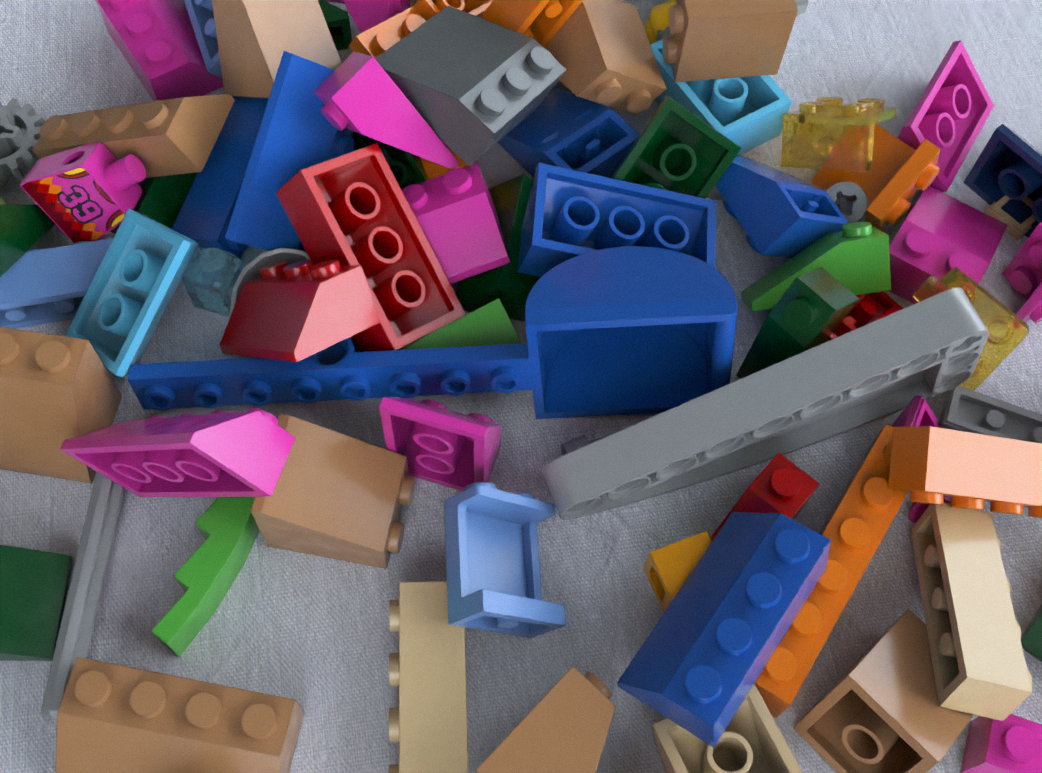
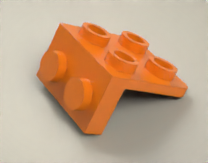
[812,119,941,232]

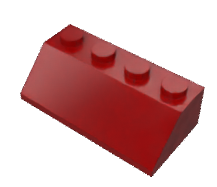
[276,143,466,352]

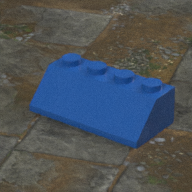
[225,51,355,253]
[517,163,716,277]
[617,512,831,748]

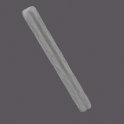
[41,471,125,719]

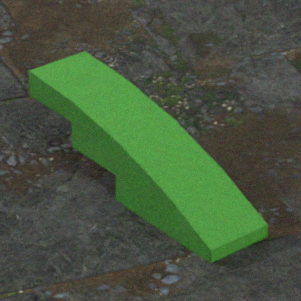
[151,497,260,657]

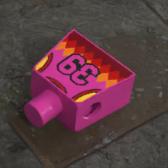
[20,141,146,243]

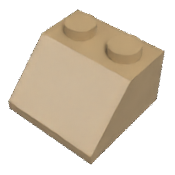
[652,683,803,773]

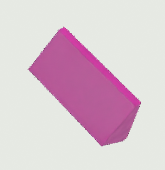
[898,40,994,192]

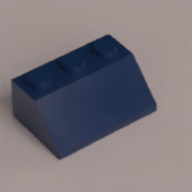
[963,124,1042,238]

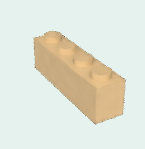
[911,502,1033,721]
[388,581,468,773]

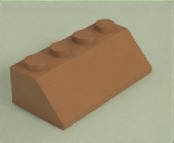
[32,94,235,178]
[55,657,305,773]

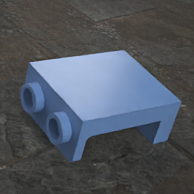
[444,482,566,638]

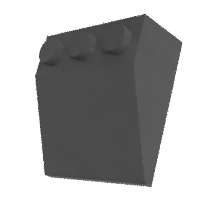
[375,6,567,167]

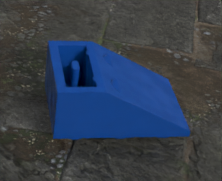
[498,87,640,178]
[715,155,848,258]

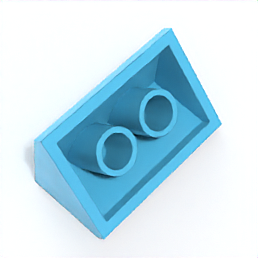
[65,208,199,378]

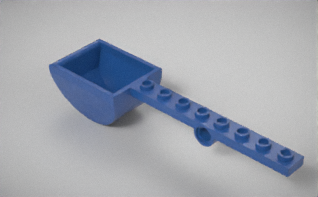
[128,246,738,419]

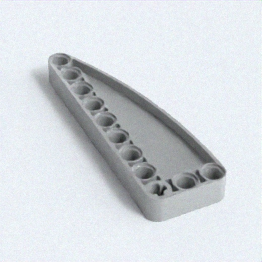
[542,287,989,520]

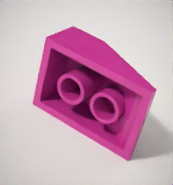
[888,186,1007,304]
[379,397,502,491]

